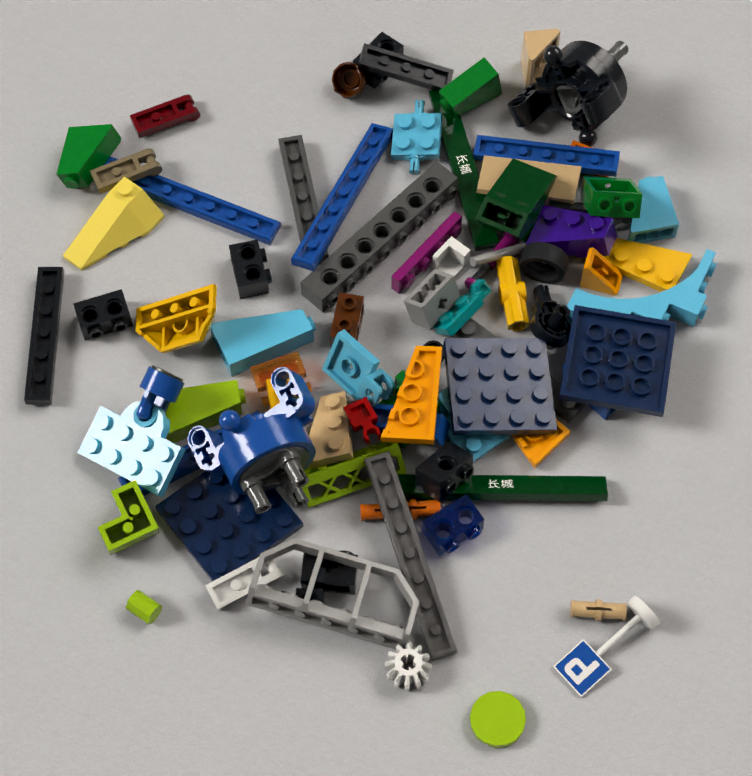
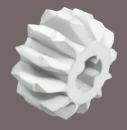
[385,642,432,691]

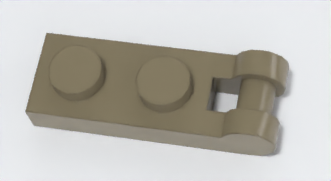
[90,148,162,194]

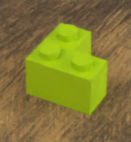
[98,480,159,556]

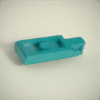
[432,279,492,336]

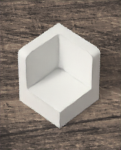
[432,236,471,278]

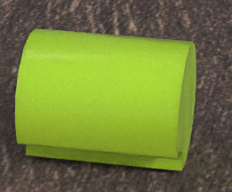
[125,590,162,625]

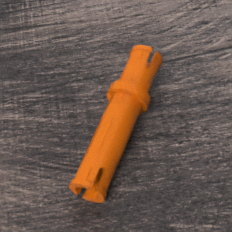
[360,498,441,521]

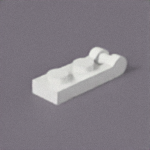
[205,557,284,610]

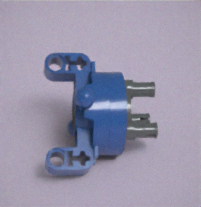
[187,367,316,514]

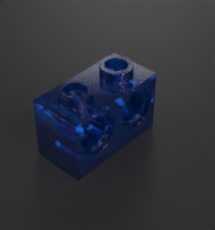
[421,494,485,556]

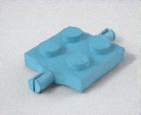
[391,100,443,175]

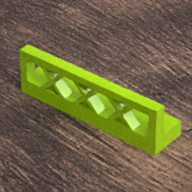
[302,442,407,508]

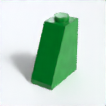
[439,57,502,117]
[56,124,122,189]

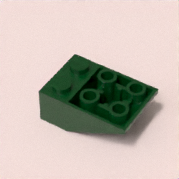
[475,158,557,243]

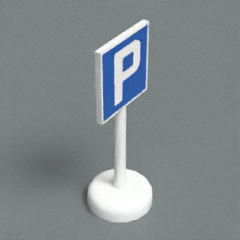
[553,595,661,698]

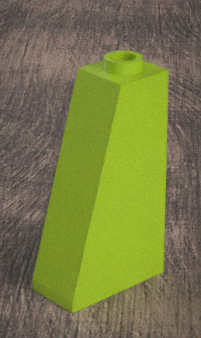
[165,380,246,443]

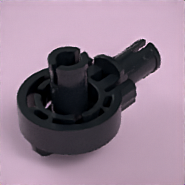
[530,285,572,350]

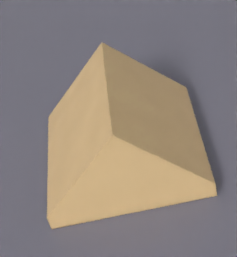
[521,29,561,87]

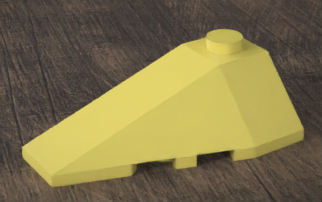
[63,177,164,271]

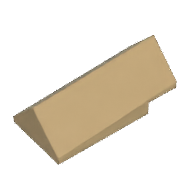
[476,155,582,206]

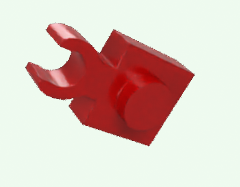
[343,397,381,445]

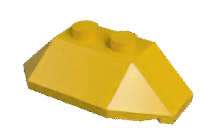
[135,284,217,354]

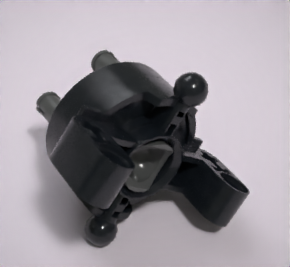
[507,41,629,147]

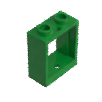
[580,176,643,218]

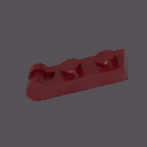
[130,94,200,138]

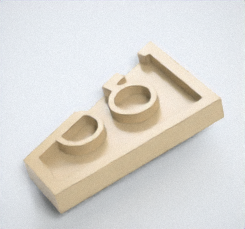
[305,391,353,470]

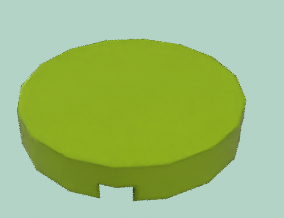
[470,691,526,748]

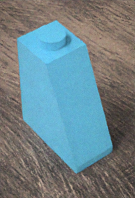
[628,176,679,243]

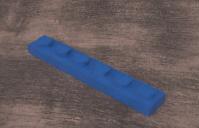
[473,135,620,177]

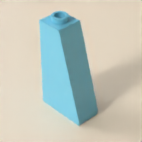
[210,309,316,377]

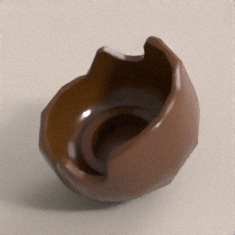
[331,62,367,98]

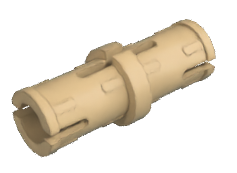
[570,599,627,621]

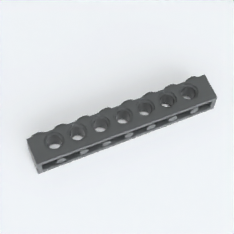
[300,161,458,312]

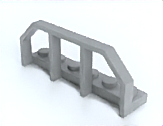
[246,538,419,650]

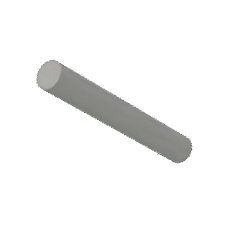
[470,243,526,267]

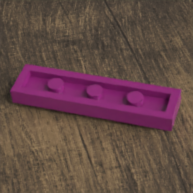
[391,211,462,294]

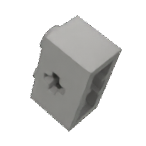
[404,269,461,329]

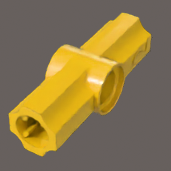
[496,256,529,332]

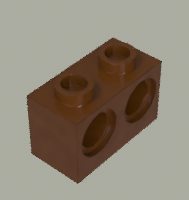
[330,292,364,349]

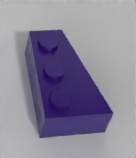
[526,205,617,258]

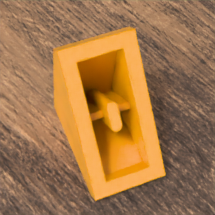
[580,247,623,296]

